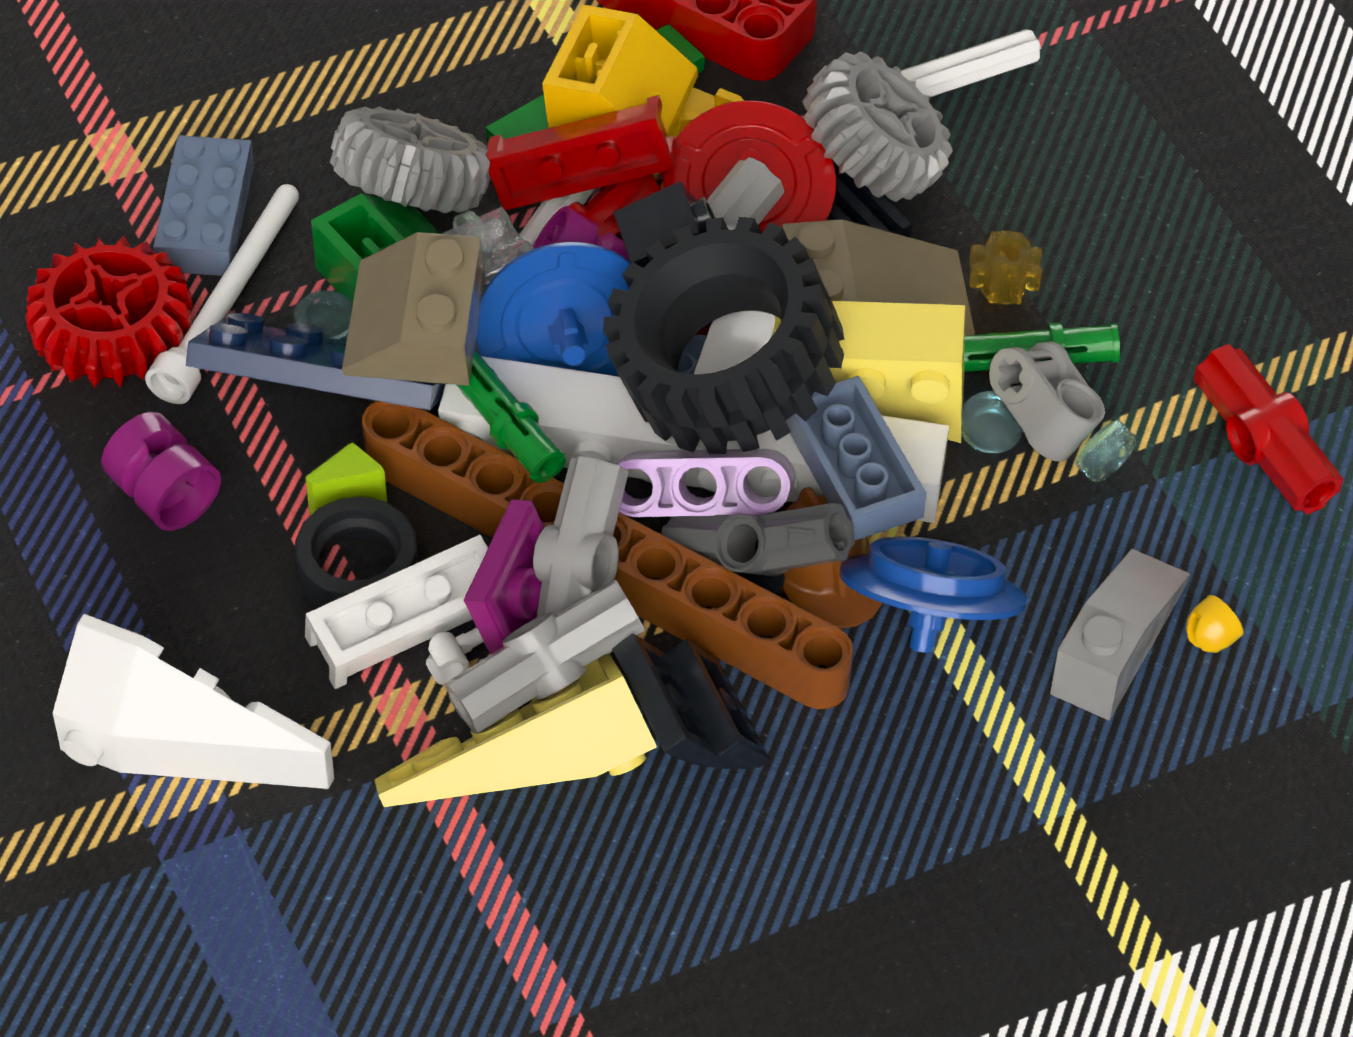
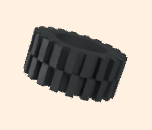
[603,217,845,454]

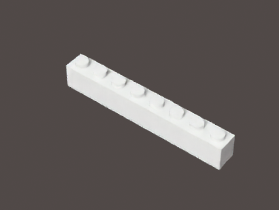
[438,356,949,523]

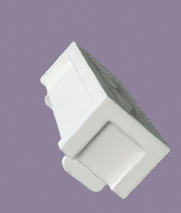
[305,535,488,689]

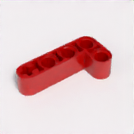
[596,0,818,81]

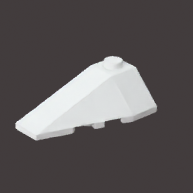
[53,614,335,789]

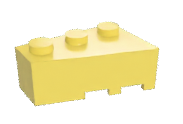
[773,301,965,443]

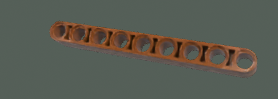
[362,401,853,709]

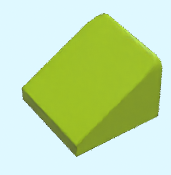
[306,442,387,516]

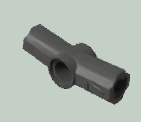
[662,503,855,576]

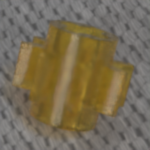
[969,231,1043,305]

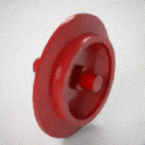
[663,101,836,233]

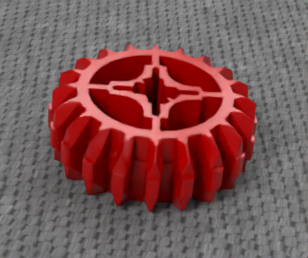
[25,236,193,388]

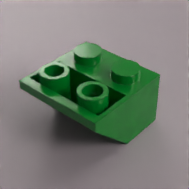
[311,193,440,307]

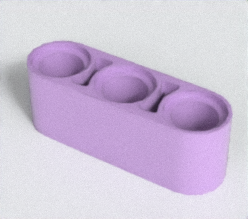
[616,449,796,517]

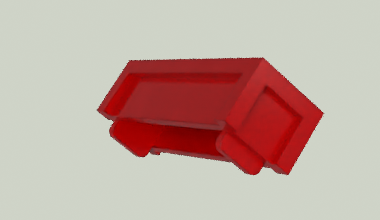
[485,95,677,211]

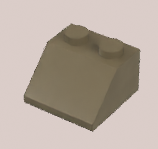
[342,232,485,386]

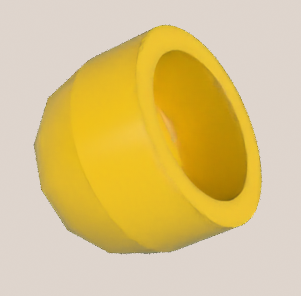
[1185,595,1244,653]

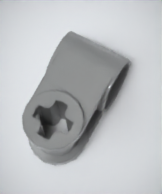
[989,341,1105,461]

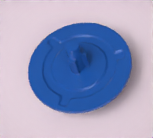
[476,242,631,377]
[839,536,1027,653]

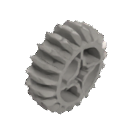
[802,51,953,202]
[330,106,491,213]

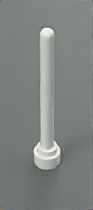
[145,184,299,404]

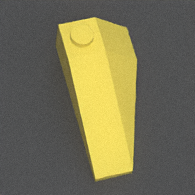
[374,653,657,807]

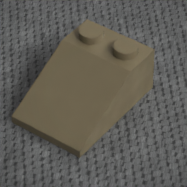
[782,220,975,336]

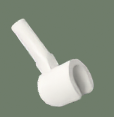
[426,627,484,685]

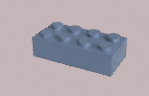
[153,135,254,276]
[786,376,926,541]

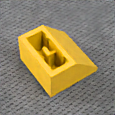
[542,4,698,137]

